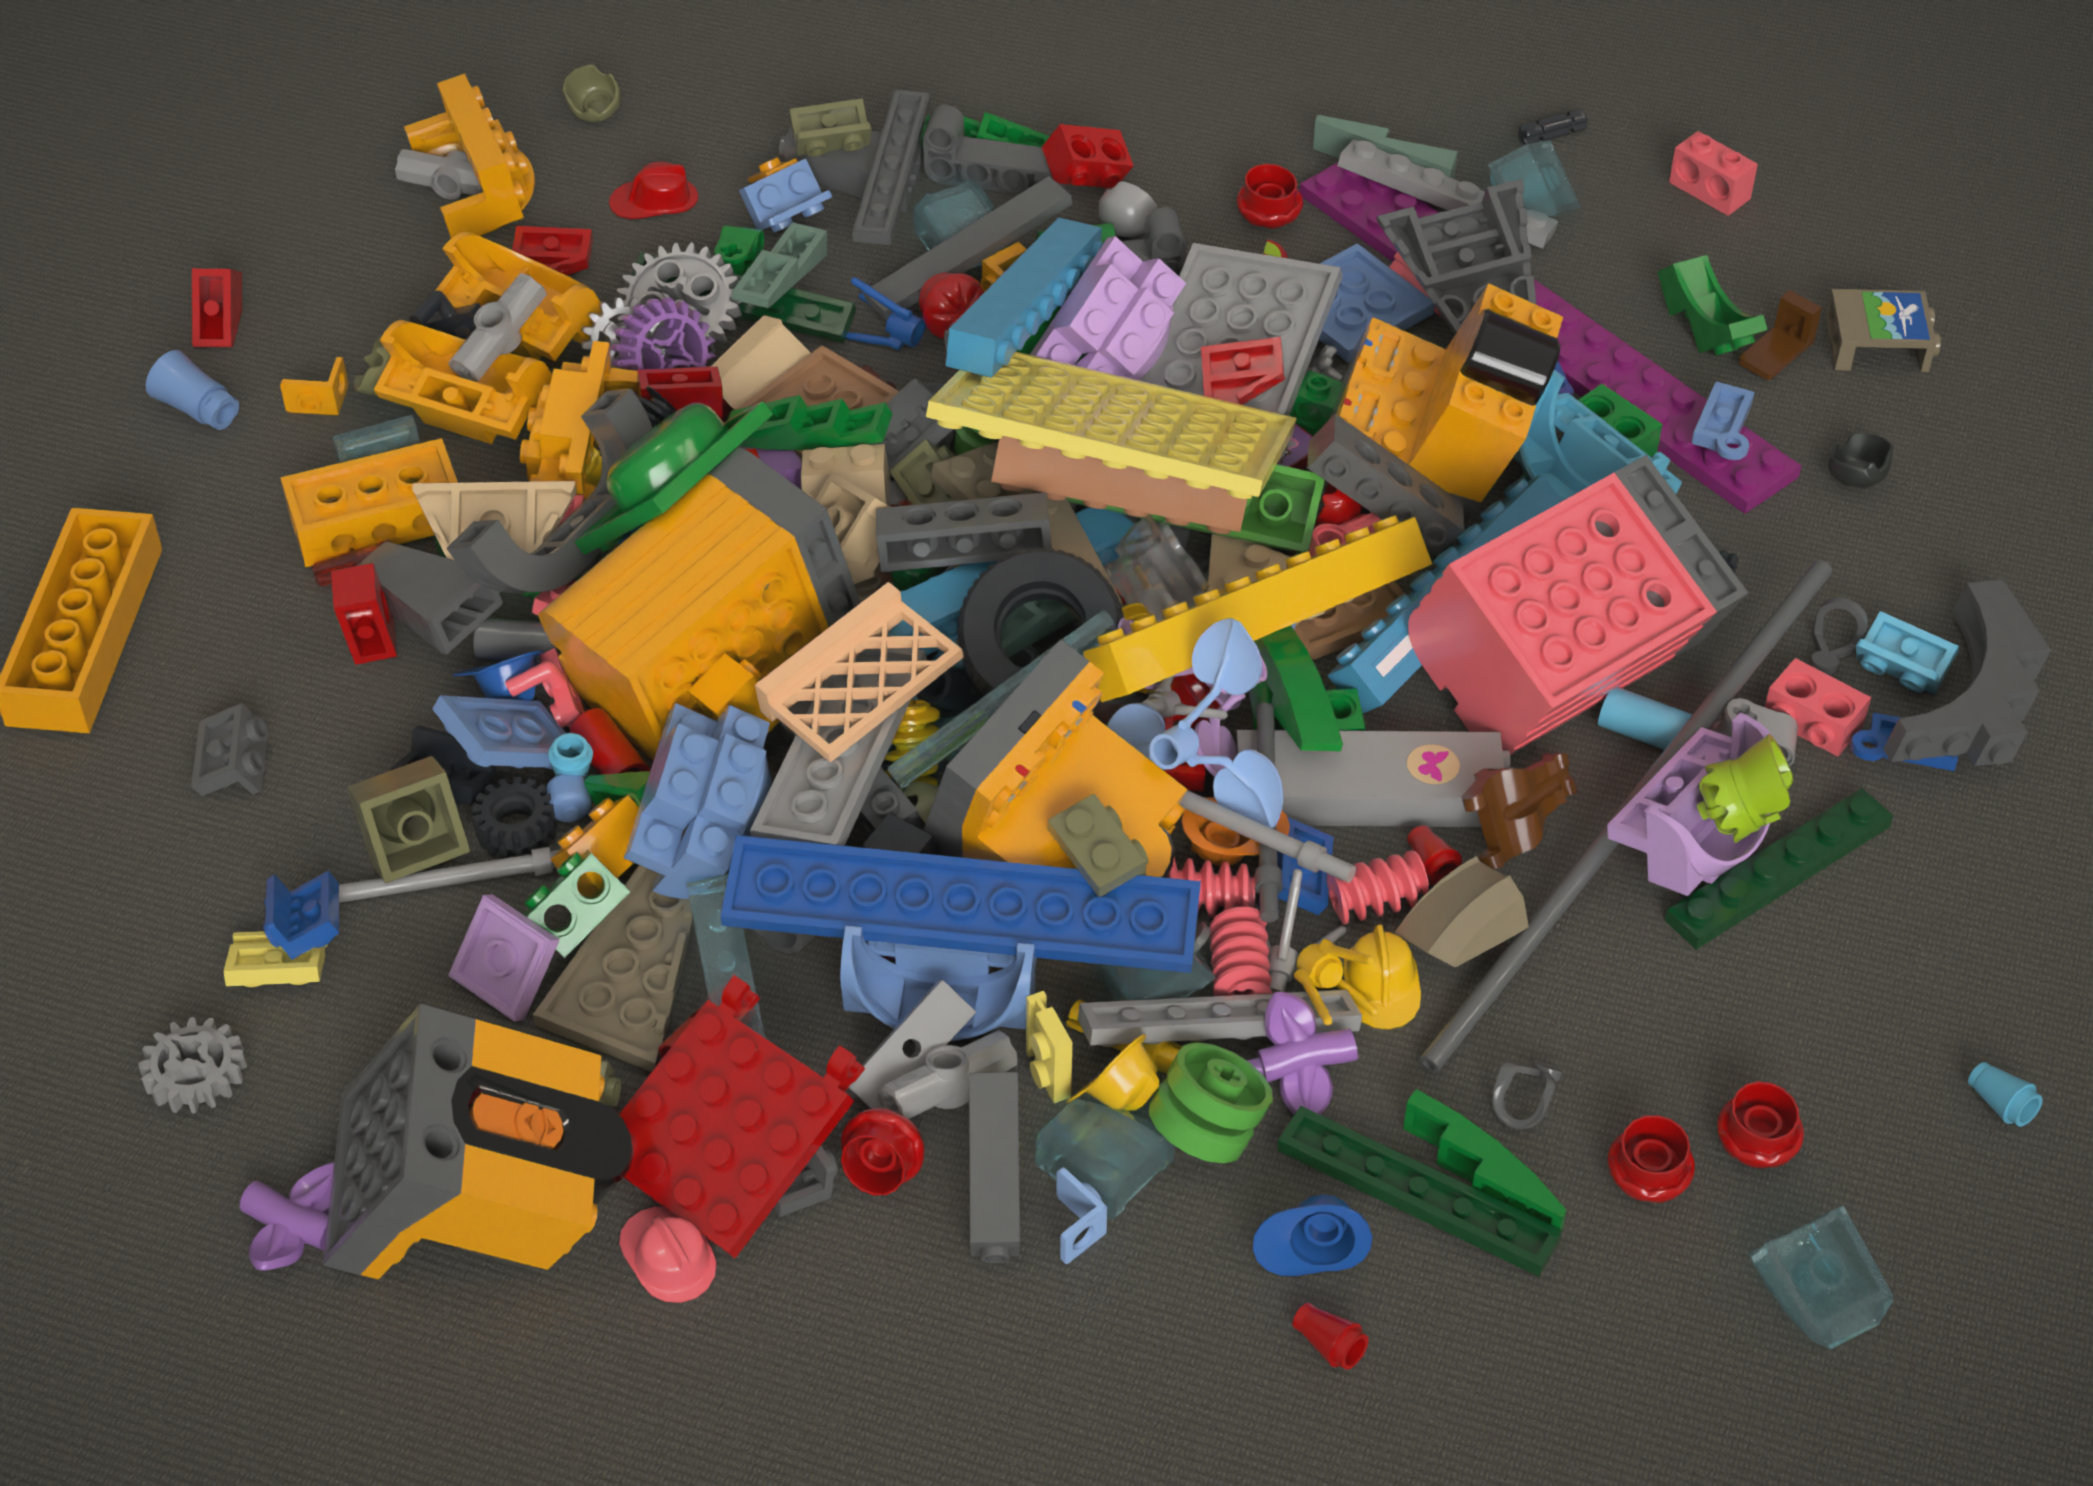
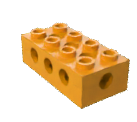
[280,438,458,567]

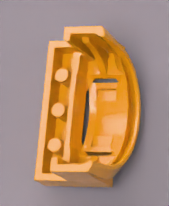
[404,74,535,239]

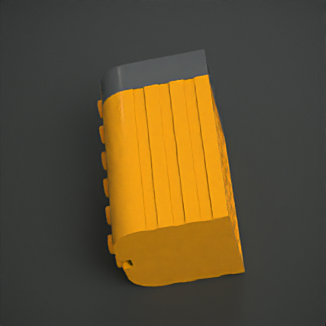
[539,447,861,761]

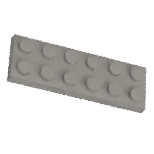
[750,648,927,846]

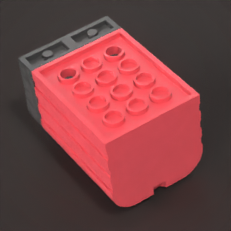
[1408,455,1749,755]

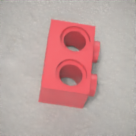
[1669,131,1758,216]
[1765,658,1872,757]

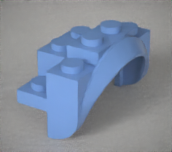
[624,703,772,899]
[840,926,1037,1041]

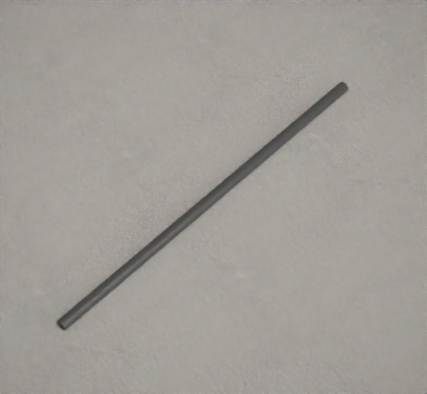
[1419,560,1833,1074]

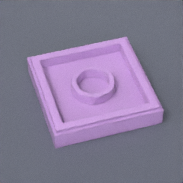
[448,894,560,1022]

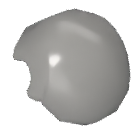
[1098,182,1157,238]

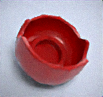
[1315,483,1363,528]

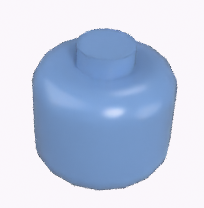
[546,774,592,822]

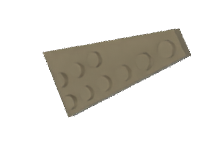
[931,440,1122,623]
[533,826,700,1072]

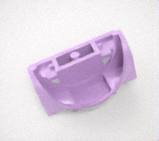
[1030,236,1186,381]
[1607,713,1773,896]

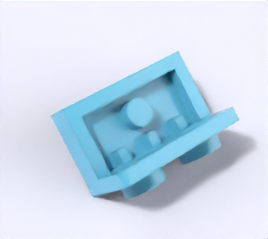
[1856,611,1959,695]

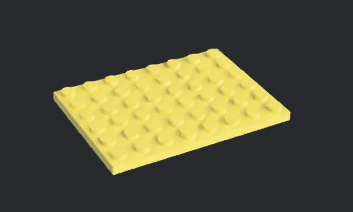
[926,352,1297,499]

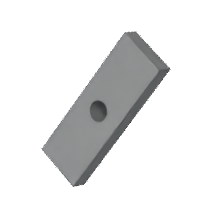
[848,980,976,1109]

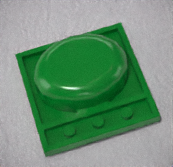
[574,401,773,555]

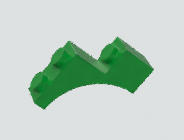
[1657,255,1768,356]

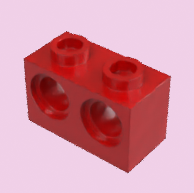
[1042,124,1134,189]

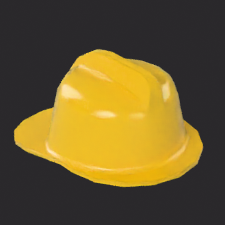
[1343,925,1421,1030]
[1066,1034,1160,1111]

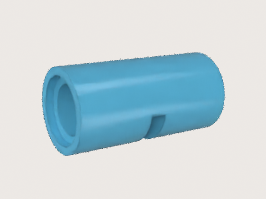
[1598,687,1693,750]

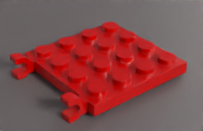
[590,975,865,1259]

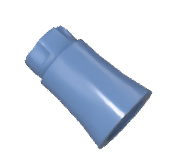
[146,350,239,430]

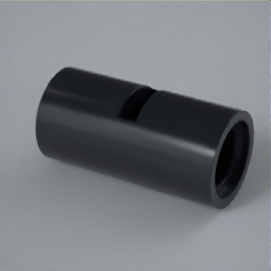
[916,666,993,717]

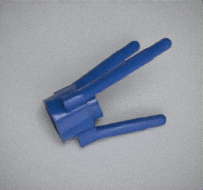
[845,277,926,351]

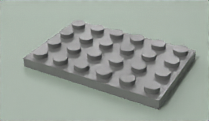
[1139,243,1342,416]

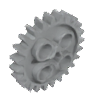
[617,243,742,358]

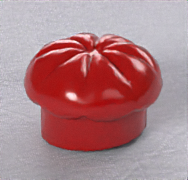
[1236,164,1303,229]
[919,272,985,340]
[1717,1081,1804,1168]
[841,1108,925,1196]
[1607,1115,1695,1203]

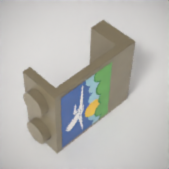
[1825,289,1941,372]

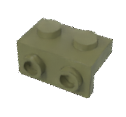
[789,98,872,157]
[1047,794,1149,898]

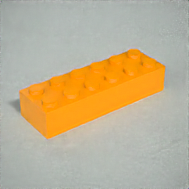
[0,508,162,733]

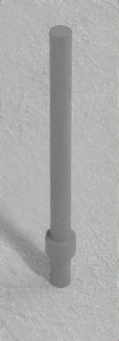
[1180,790,1356,883]
[339,847,559,903]

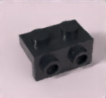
[391,725,495,805]

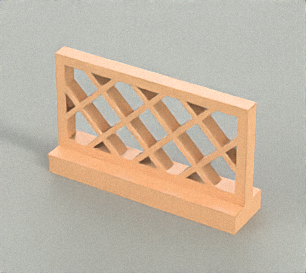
[755,582,963,763]

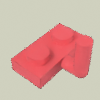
[505,648,586,729]

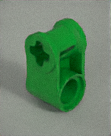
[714,225,764,276]

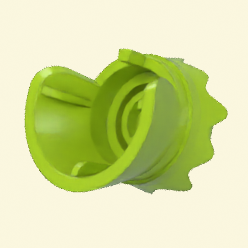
[1697,734,1793,843]

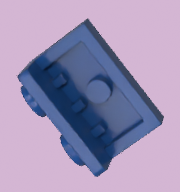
[263,870,339,960]

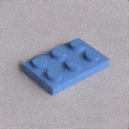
[432,695,566,769]

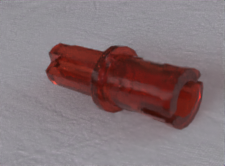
[312,539,392,586]

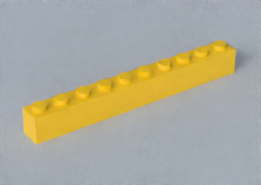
[1083,515,1432,702]

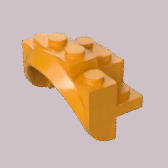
[435,231,602,362]
[374,320,552,444]
[520,341,637,500]

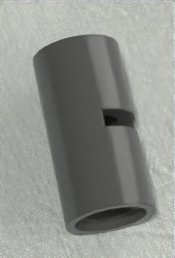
[473,617,562,664]

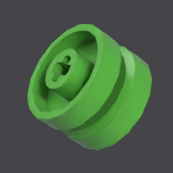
[1149,1042,1273,1164]

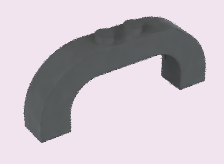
[446,389,652,593]

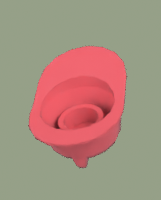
[619,1206,716,1303]

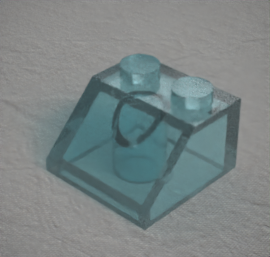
[1488,140,1581,216]

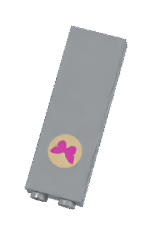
[1236,730,1510,827]

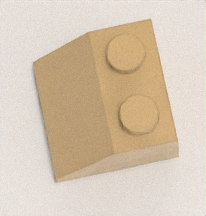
[801,444,891,506]

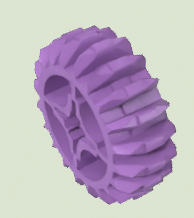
[610,298,716,394]

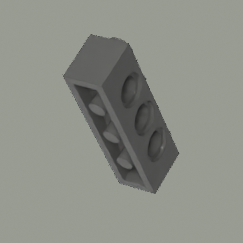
[1308,414,1464,557]
[876,492,1052,572]

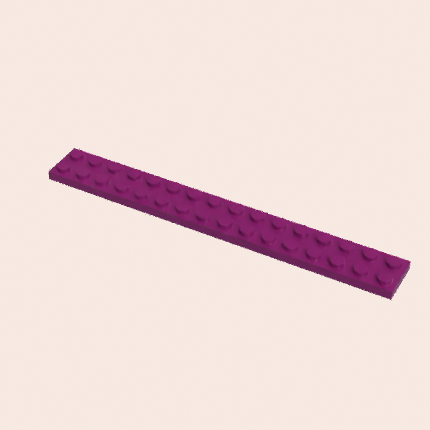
[1300,162,1801,514]

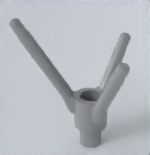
[1142,675,1228,719]
[1267,869,1346,993]

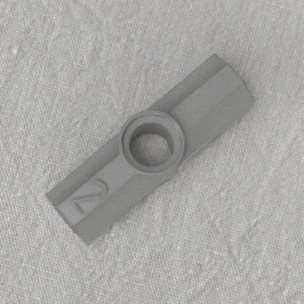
[395,149,482,200]
[448,273,547,382]
[878,1030,1017,1119]

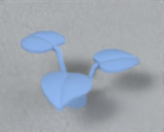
[1107,618,1283,829]

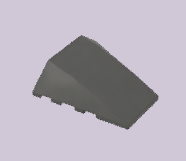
[1376,178,1536,334]

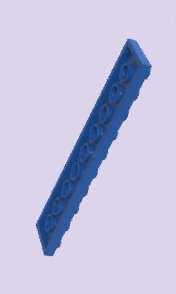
[720,835,1201,973]

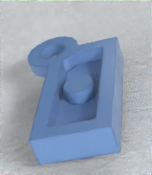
[1691,381,1755,460]

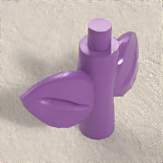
[1247,992,1358,1115]
[240,1162,334,1271]

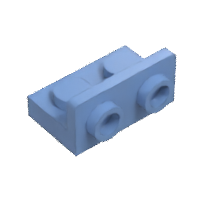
[739,159,833,233]

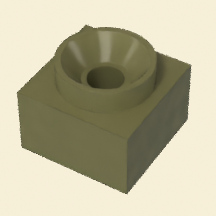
[347,756,470,884]

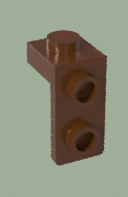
[1739,290,1822,380]

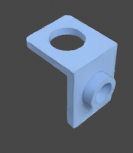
[1056,1167,1107,1264]

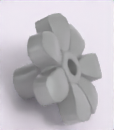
[1305,345,1342,381]

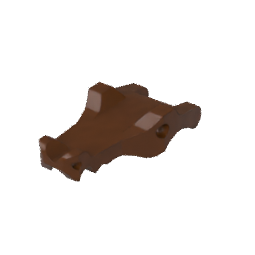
[1461,753,1577,869]

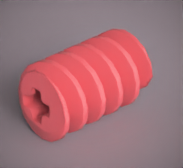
[1327,850,1429,925]
[1165,857,1256,918]
[1210,907,1272,996]

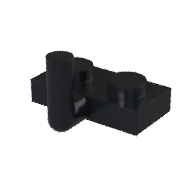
[409,290,482,340]

